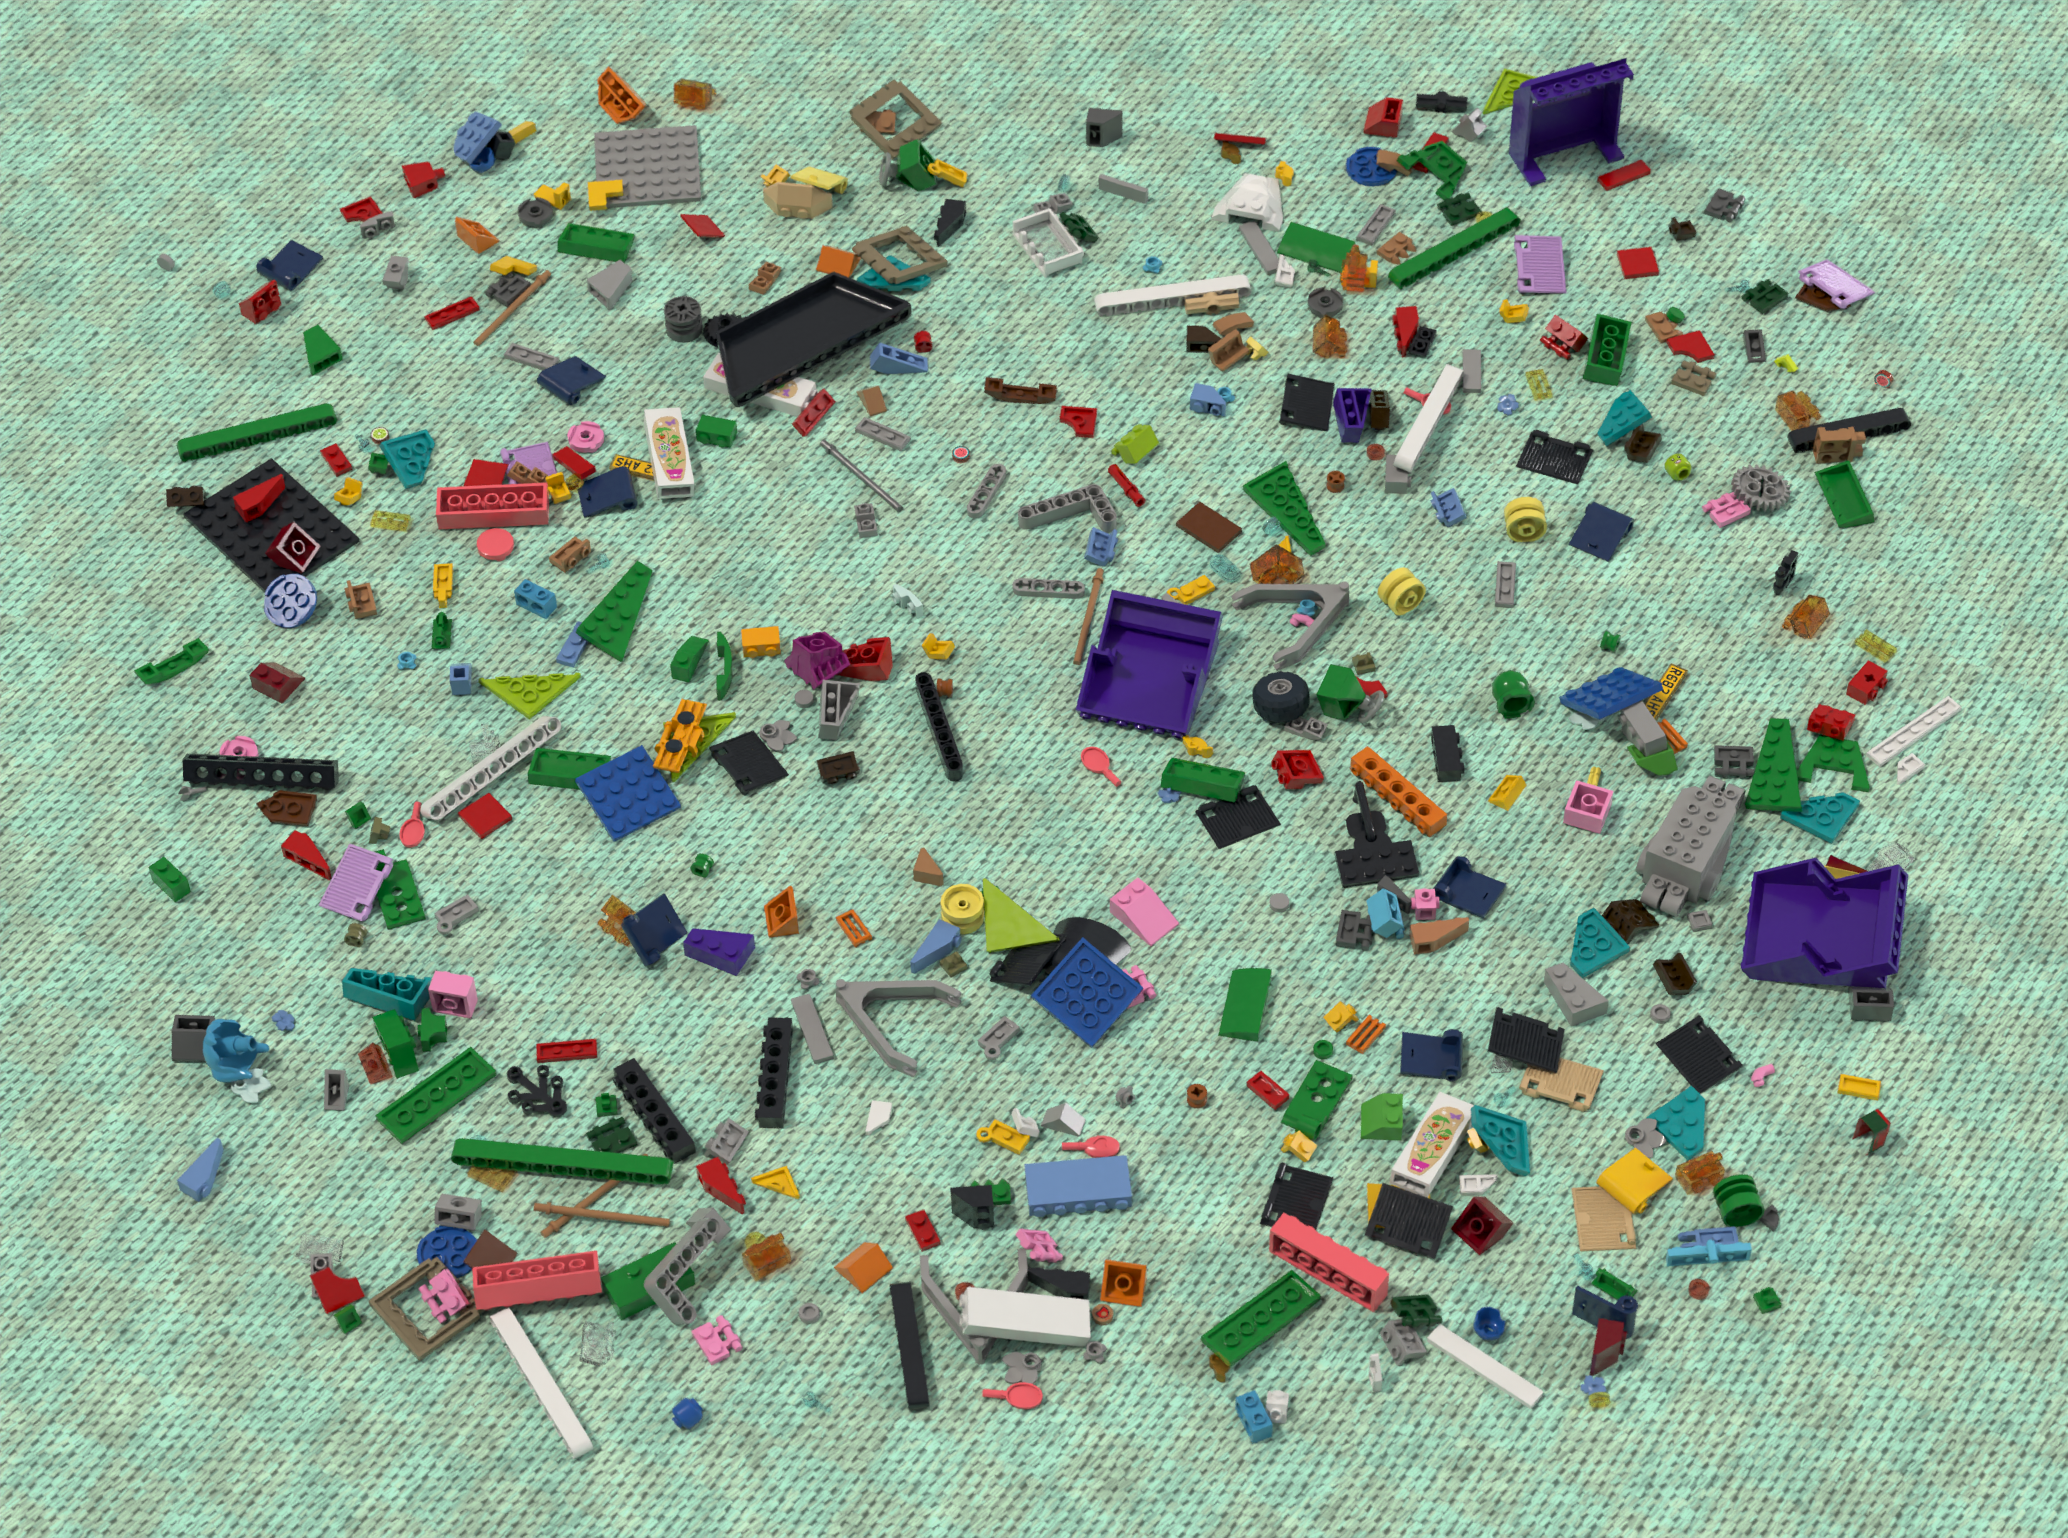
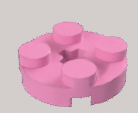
[567,421,604,453]
[219,736,259,771]

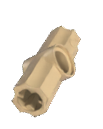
[1184,292,1239,315]

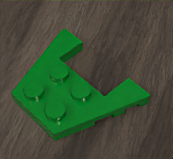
[1397,141,1468,200]
[1797,735,1870,793]

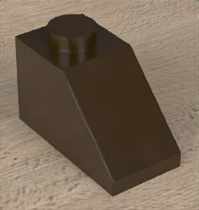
[1186,325,1221,353]

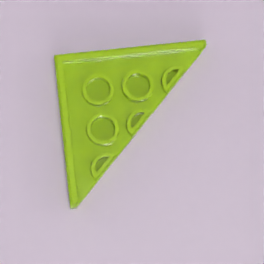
[1482,68,1537,114]
[478,672,581,720]
[663,712,736,782]
[983,878,1059,953]

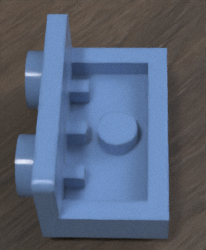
[1430,488,1467,527]
[1084,527,1118,567]

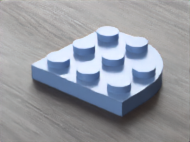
[454,111,502,164]

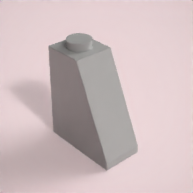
[587,260,632,310]

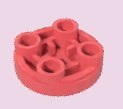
[477,528,514,561]

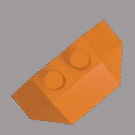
[597,67,646,124]

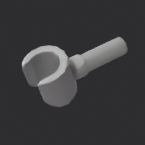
[178,786,207,801]

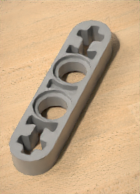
[967,464,1006,519]
[1012,578,1085,599]

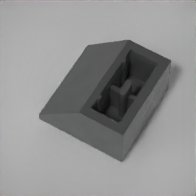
[1086,108,1123,147]
[1848,986,1894,1021]
[172,1015,216,1062]

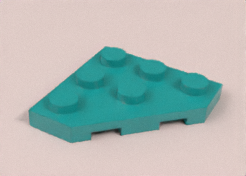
[857,255,931,291]
[1597,390,1652,446]
[379,429,435,489]
[1780,792,1860,844]
[1570,908,1630,978]
[1646,1086,1705,1161]
[1471,1105,1530,1177]

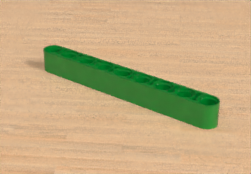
[1388,207,1521,290]
[176,403,337,462]

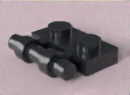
[1773,550,1798,595]

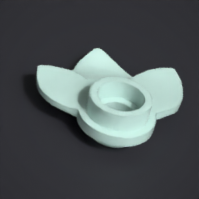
[1568,711,1606,730]
[231,1068,271,1103]

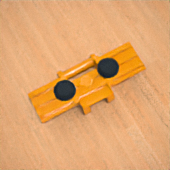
[653,699,707,773]

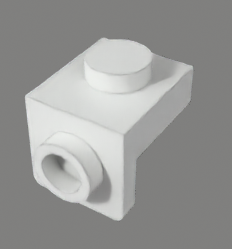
[1266,1390,1289,1424]

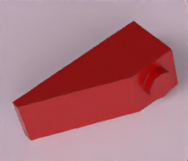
[281,830,332,881]

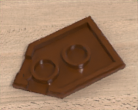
[1795,275,1851,311]
[256,790,317,826]

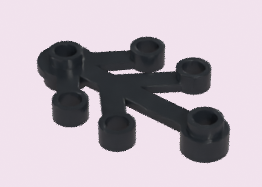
[507,1065,567,1117]

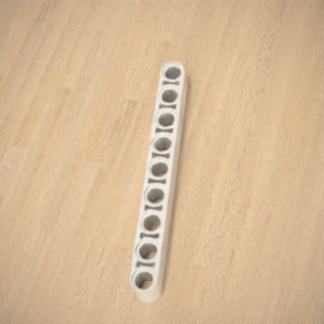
[1094,275,1252,317]
[1393,364,1464,472]
[420,716,561,820]
[489,1307,593,1459]

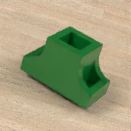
[417,1008,447,1052]

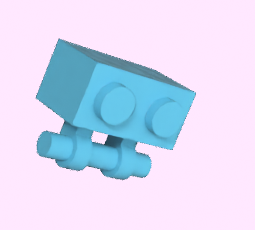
[1366,888,1405,939]

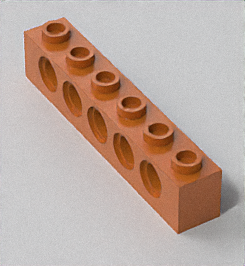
[1350,746,1447,837]

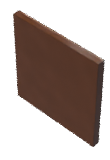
[463,1229,518,1269]

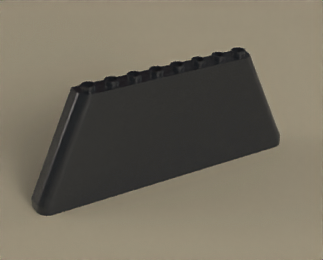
[716,272,912,407]

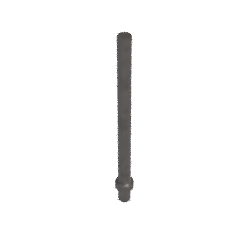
[820,439,903,512]

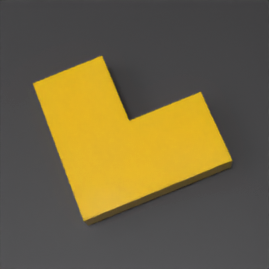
[588,180,623,211]
[490,256,537,276]

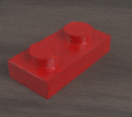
[320,443,353,477]
[1246,1071,1290,1110]
[905,1209,941,1252]

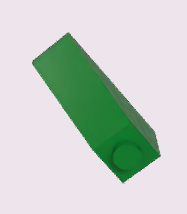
[670,636,709,683]

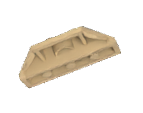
[763,182,833,219]

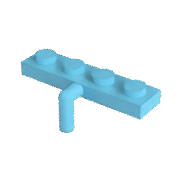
[1666,1240,1752,1266]

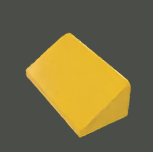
[508,121,536,144]
[1488,775,1527,811]

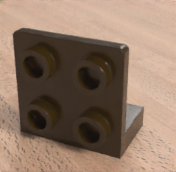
[1602,899,1660,944]

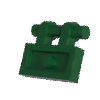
[1437,193,1482,226]
[1059,212,1099,243]
[1741,279,1788,314]
[585,1116,637,1153]
[1390,1294,1442,1328]

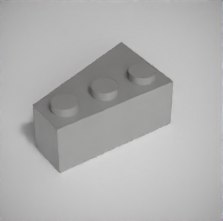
[818,680,861,740]
[1619,700,1667,757]
[1544,963,1609,1027]

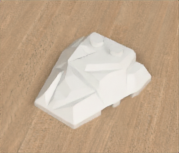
[1211,173,1283,232]

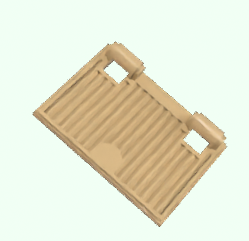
[1519,1058,1604,1112]
[1571,1186,1636,1252]

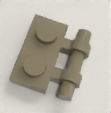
[1671,360,1717,396]

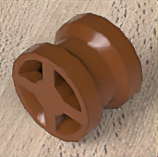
[1326,471,1345,493]
[937,678,953,698]
[1187,1084,1207,1109]

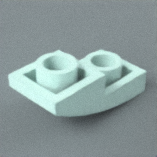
[892,584,924,618]

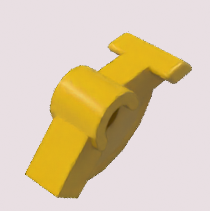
[1275,161,1293,186]
[1182,736,1213,758]

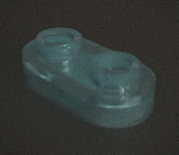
[1210,554,1240,583]

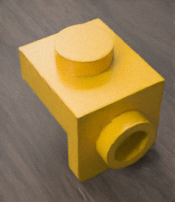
[760,164,790,187]
[1499,299,1529,323]
[545,472,571,504]
[334,477,363,506]
[922,633,955,659]
[1323,1001,1359,1032]
[1467,1128,1490,1153]
[1281,1130,1317,1162]

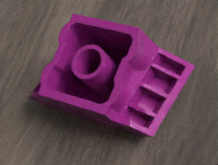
[784,631,850,690]

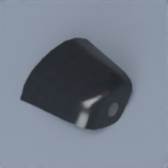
[1044,917,1132,975]

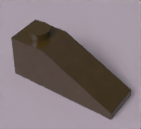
[1369,390,1390,430]

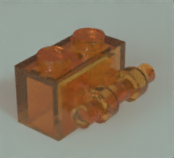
[674,79,716,110]
[1340,244,1368,292]
[1313,314,1347,359]
[1775,390,1821,431]
[1782,594,1830,639]
[598,894,637,946]
[1675,1151,1725,1195]
[742,1232,791,1281]

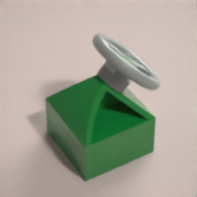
[879,139,936,191]
[1316,664,1384,723]

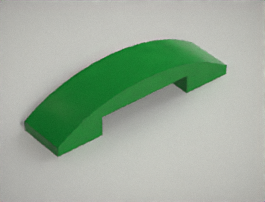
[716,631,733,701]
[134,638,209,684]

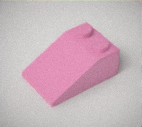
[1110,877,1179,946]

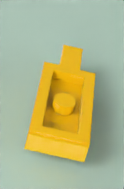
[433,563,453,608]

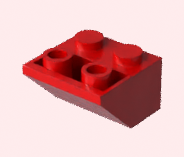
[1363,97,1403,138]
[239,280,281,324]

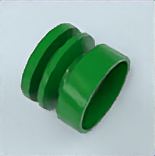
[1712,1174,1765,1227]

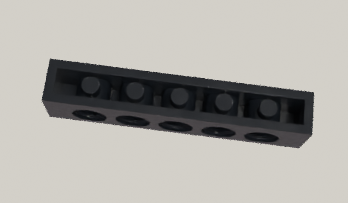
[755,1017,793,1129]
[612,1058,696,1164]

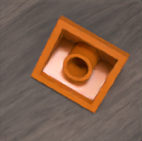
[455,216,500,254]
[816,245,861,278]
[764,886,799,938]
[834,1242,893,1294]
[1100,1259,1147,1307]

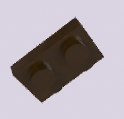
[1624,424,1662,463]
[166,486,206,508]
[816,751,860,785]
[1653,953,1697,995]

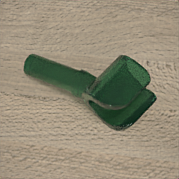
[1307,259,1331,277]

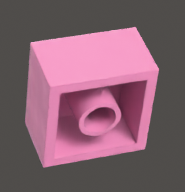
[1563,780,1613,834]
[428,971,478,1019]

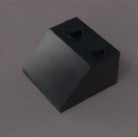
[950,1185,994,1230]

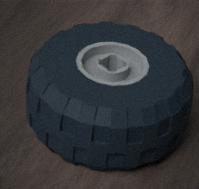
[1252,671,1310,723]

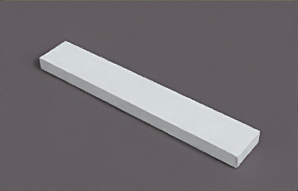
[1866,696,1962,767]
[1427,1324,1544,1409]

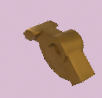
[1221,141,1241,164]
[1209,1354,1230,1383]

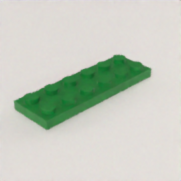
[375,1047,497,1144]
[1201,1270,1321,1367]

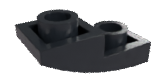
[1409,326,1437,358]

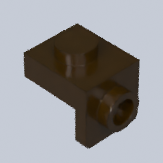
[1669,217,1696,241]

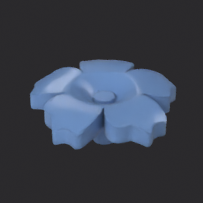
[1497,394,1519,415]
[1157,788,1181,803]
[272,1010,295,1031]
[1580,1375,1606,1399]

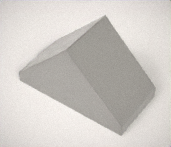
[324,1069,349,1110]
[1041,1103,1086,1137]
[686,1207,731,1244]

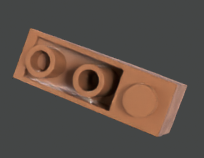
[1409,917,1469,955]

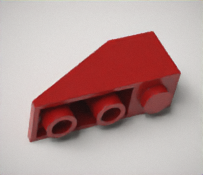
[1392,306,1419,357]
[233,474,286,522]
[696,1157,746,1214]

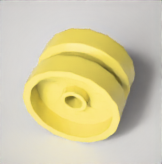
[1504,497,1547,542]
[1377,567,1426,616]
[940,884,984,935]

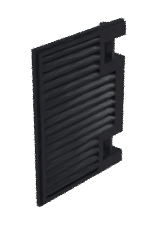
[1279,373,1335,431]
[1516,429,1593,485]
[709,730,789,796]
[1195,785,1281,849]
[989,933,1067,986]
[1487,1007,1565,1074]
[1655,1015,1743,1094]
[1260,1162,1334,1230]
[1365,1183,1453,1259]

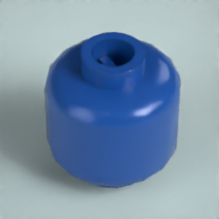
[672,1397,703,1429]

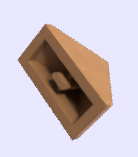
[856,385,887,417]
[913,847,944,886]

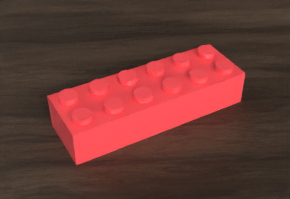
[436,483,549,529]
[1269,1213,1389,1312]
[473,1250,602,1310]

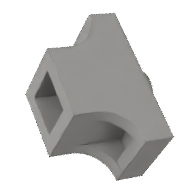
[1451,108,1487,142]
[382,255,409,290]

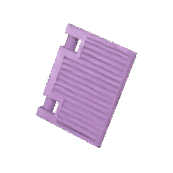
[1514,235,1566,294]
[1798,259,1875,309]
[500,442,557,484]
[319,843,393,921]

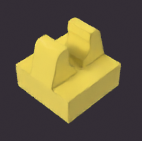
[1246,336,1268,360]

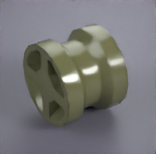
[344,923,368,947]

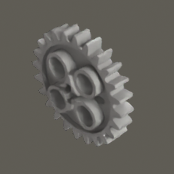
[1731,464,1791,512]

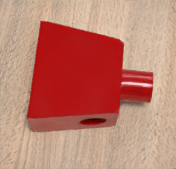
[402,161,445,199]

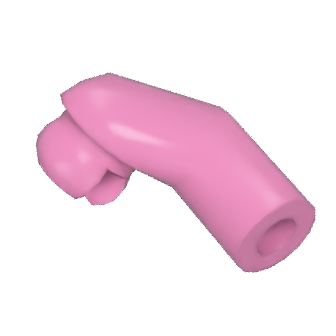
[1289,613,1314,627]
[1751,1064,1775,1087]

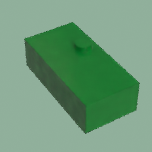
[1582,313,1632,386]
[601,1242,696,1321]

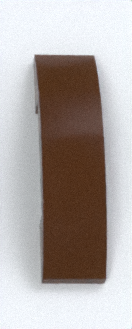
[984,377,1057,404]

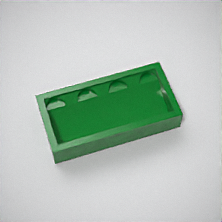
[1277,222,1356,273]
[557,223,635,263]
[1814,460,1875,528]
[527,748,611,790]
[1161,757,1245,802]
[1218,968,1272,1042]

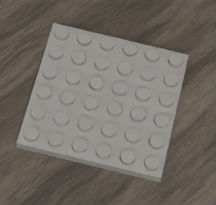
[594,125,701,208]

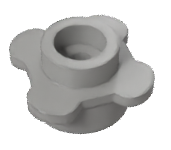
[797,969,819,989]
[1116,1086,1135,1109]
[1083,1341,1107,1363]

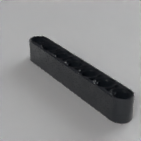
[1787,408,1911,453]
[915,672,963,782]
[889,1281,930,1411]

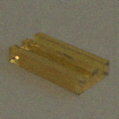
[1525,369,1552,401]
[370,510,411,532]
[1854,629,1897,663]

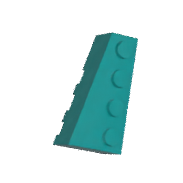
[342,968,432,1021]

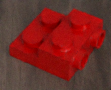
[1807,704,1856,741]
[1271,750,1324,789]

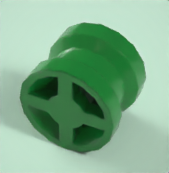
[1600,631,1621,653]
[690,853,714,878]

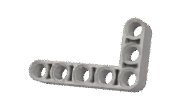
[1018,484,1117,533]
[644,1217,721,1325]

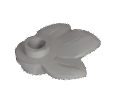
[759,720,797,751]
[1625,1118,1666,1158]
[1002,1352,1041,1384]

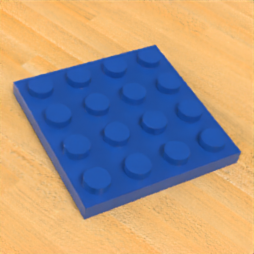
[1559,667,1663,720]
[575,745,681,842]
[1031,937,1143,1048]

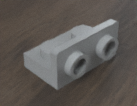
[704,1118,749,1165]
[1380,1319,1427,1366]

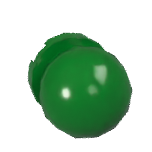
[1492,670,1535,719]

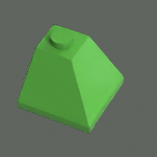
[1627,740,1678,776]

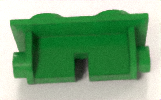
[431,612,452,649]
[1591,1268,1638,1300]

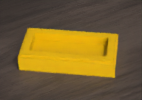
[1837,1074,1881,1101]

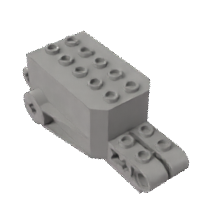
[1636,775,1746,917]

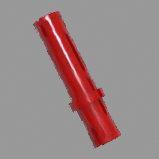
[1108,464,1146,507]

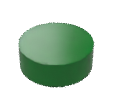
[1666,307,1685,323]
[1313,1040,1333,1060]

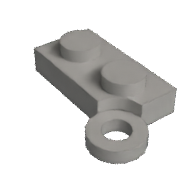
[434,894,479,934]
[978,1016,1020,1060]

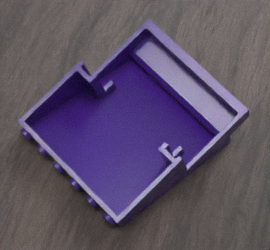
[1076,590,1223,739]
[1741,858,1908,989]

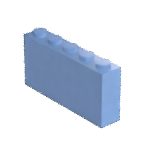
[1024,1155,1132,1217]

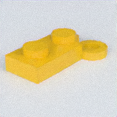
[927,159,967,188]
[1167,575,1215,605]
[976,1119,1030,1155]

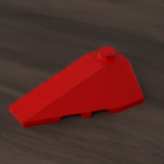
[836,637,893,681]

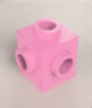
[1411,888,1439,920]

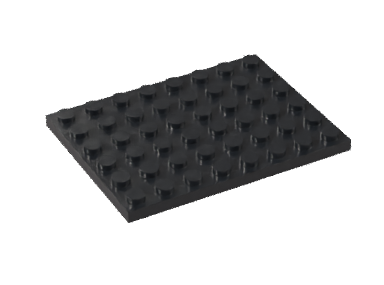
[183,458,360,593]

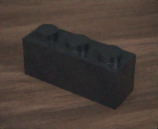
[1431,725,1464,782]

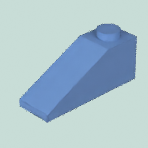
[870,342,928,374]
[910,919,962,974]
[177,1138,223,1202]

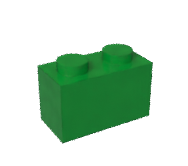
[695,415,737,448]
[148,857,191,903]

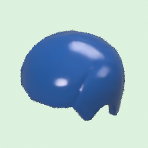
[469,147,495,172]
[1473,1307,1505,1341]

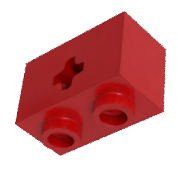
[1846,660,1888,705]

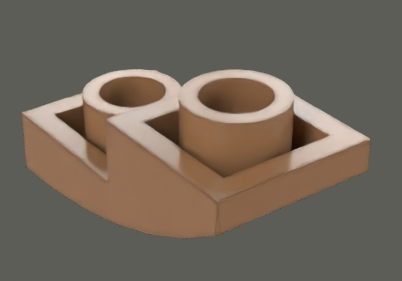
[1377,150,1412,176]
[749,262,782,295]
[1212,312,1254,336]
[507,461,548,484]

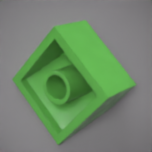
[1361,1093,1403,1141]

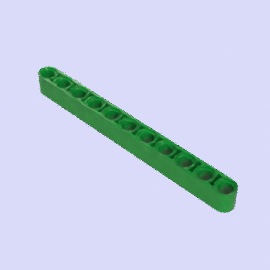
[451,1138,674,1185]

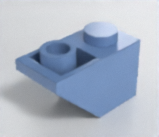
[1190,383,1226,416]
[450,663,472,695]

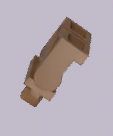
[1813,427,1866,464]

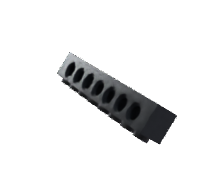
[182,753,339,790]

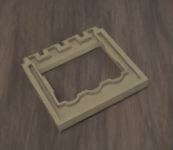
[849,79,942,160]
[852,226,948,284]
[368,1257,483,1362]

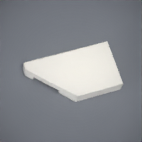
[1274,254,1295,288]
[1897,753,1925,785]
[865,1100,892,1135]
[1011,1108,1040,1137]
[1459,1174,1498,1196]
[1368,1353,1382,1392]

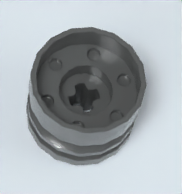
[664,296,703,343]

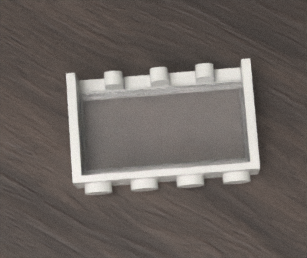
[1012,208,1084,278]

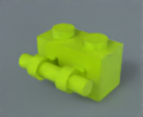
[1111,424,1159,464]

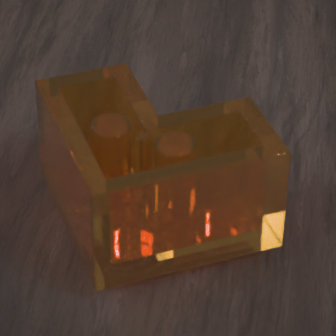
[1250,544,1305,584]

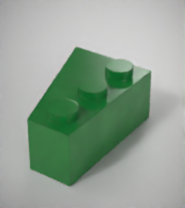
[372,1009,419,1079]

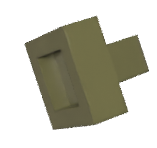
[1352,652,1376,675]
[369,817,390,844]
[940,951,967,978]

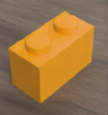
[741,626,781,658]

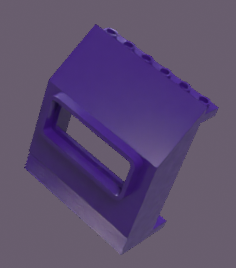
[1509,58,1634,187]

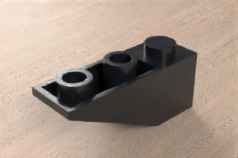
[486,129,516,159]
[934,199,966,247]
[1028,1267,1090,1300]

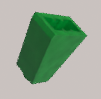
[303,324,343,376]

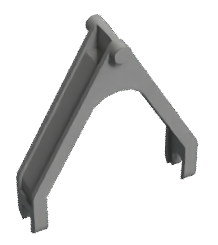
[1231,581,1349,671]
[836,979,961,1077]
[920,1249,1028,1365]

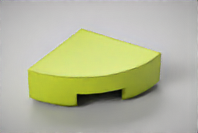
[1774,354,1798,372]

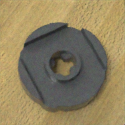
[518,198,553,228]
[1308,287,1343,319]

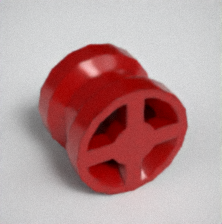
[914,331,933,353]

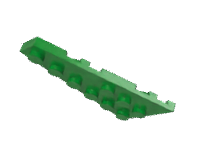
[1243,461,1325,556]
[576,560,653,662]
[1745,718,1803,812]

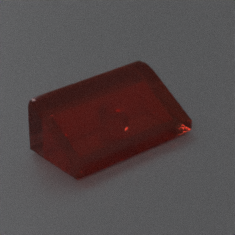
[358,1042,393,1084]

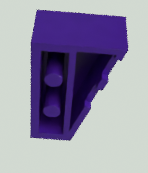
[1333,388,1372,443]
[683,928,755,976]

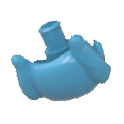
[203,1019,269,1083]

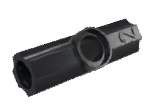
[1416,91,1468,113]

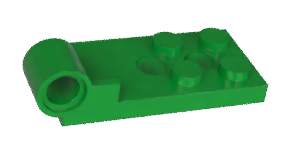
[375,849,426,930]
[1281,1060,1353,1141]

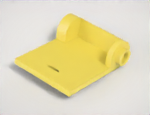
[790,166,848,194]

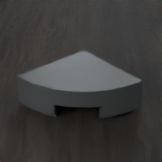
[1759,1204,1779,1232]

